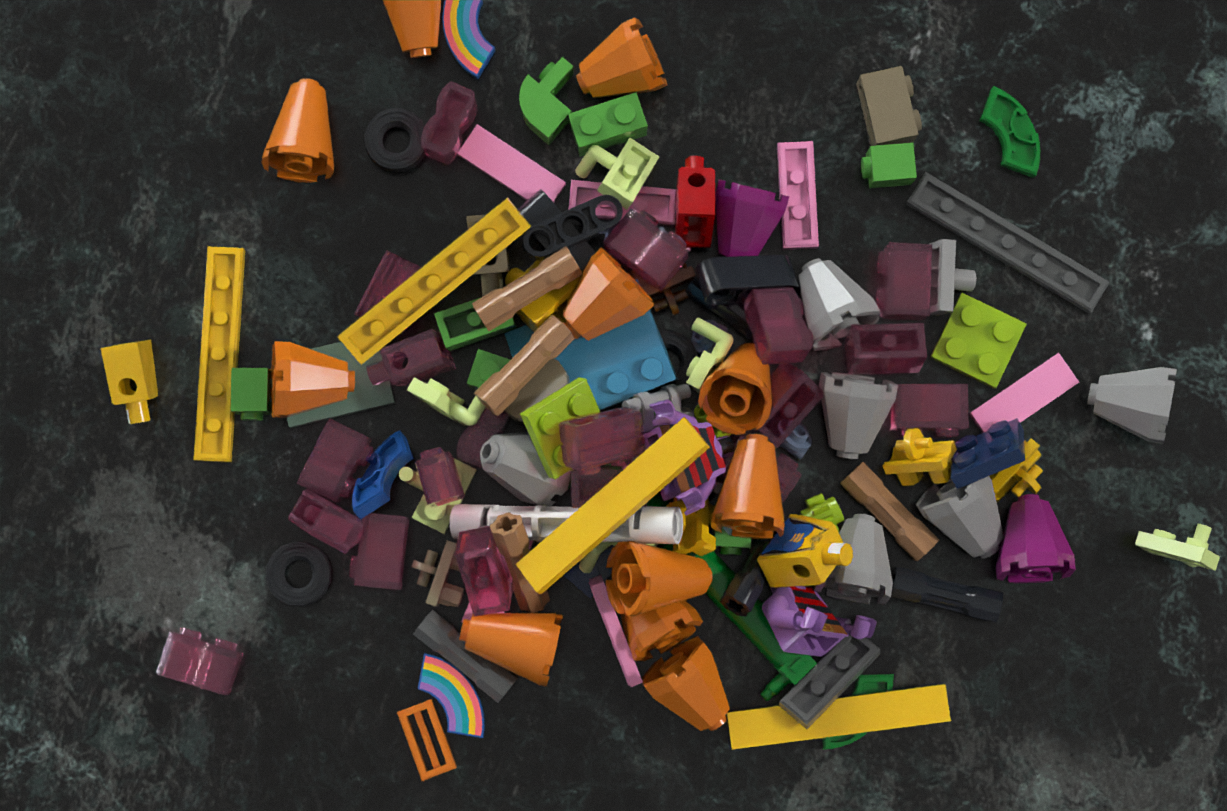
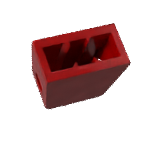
[675,156,715,248]

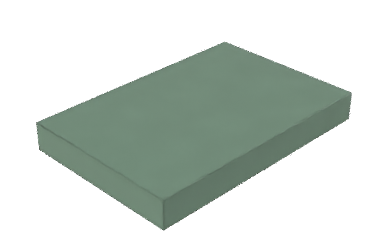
[287,342,396,428]

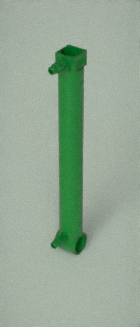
[568,444,817,701]

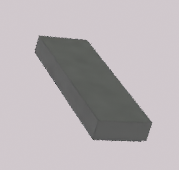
[779,634,880,729]

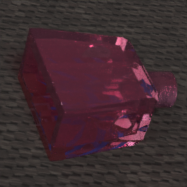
[366,329,456,387]

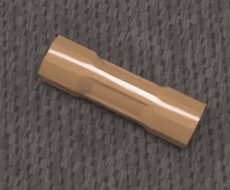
[472,246,583,331]
[474,315,575,416]
[840,462,939,561]
[490,512,550,613]

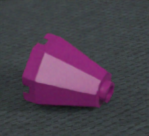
[715,179,789,257]
[996,494,1076,584]

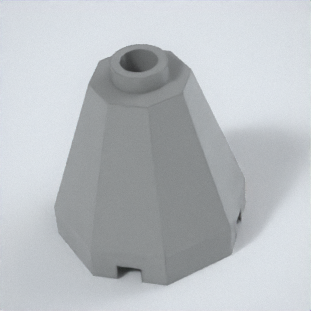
[798,258,880,351]
[1087,367,1177,444]
[819,372,898,459]
[480,432,573,506]
[916,476,1004,558]
[814,514,893,604]

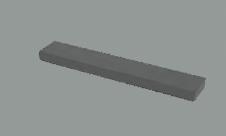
[906,172,1109,314]

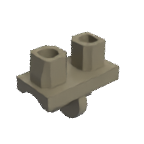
[411,540,476,607]

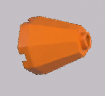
[576,17,668,98]
[562,247,655,341]
[271,341,355,418]
[620,600,703,661]
[642,636,730,731]

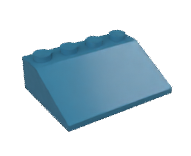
[505,279,679,411]

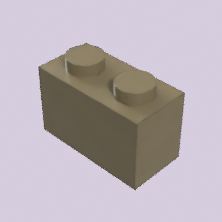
[856,66,922,146]

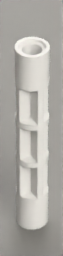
[450,504,683,544]

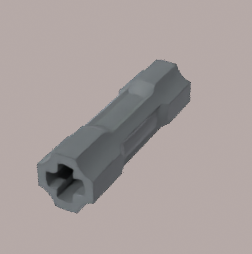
[413,610,518,703]

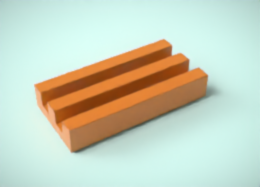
[397,699,457,781]

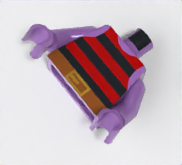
[642,399,734,516]
[762,583,877,657]

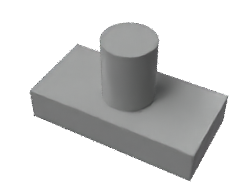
[925,239,977,316]

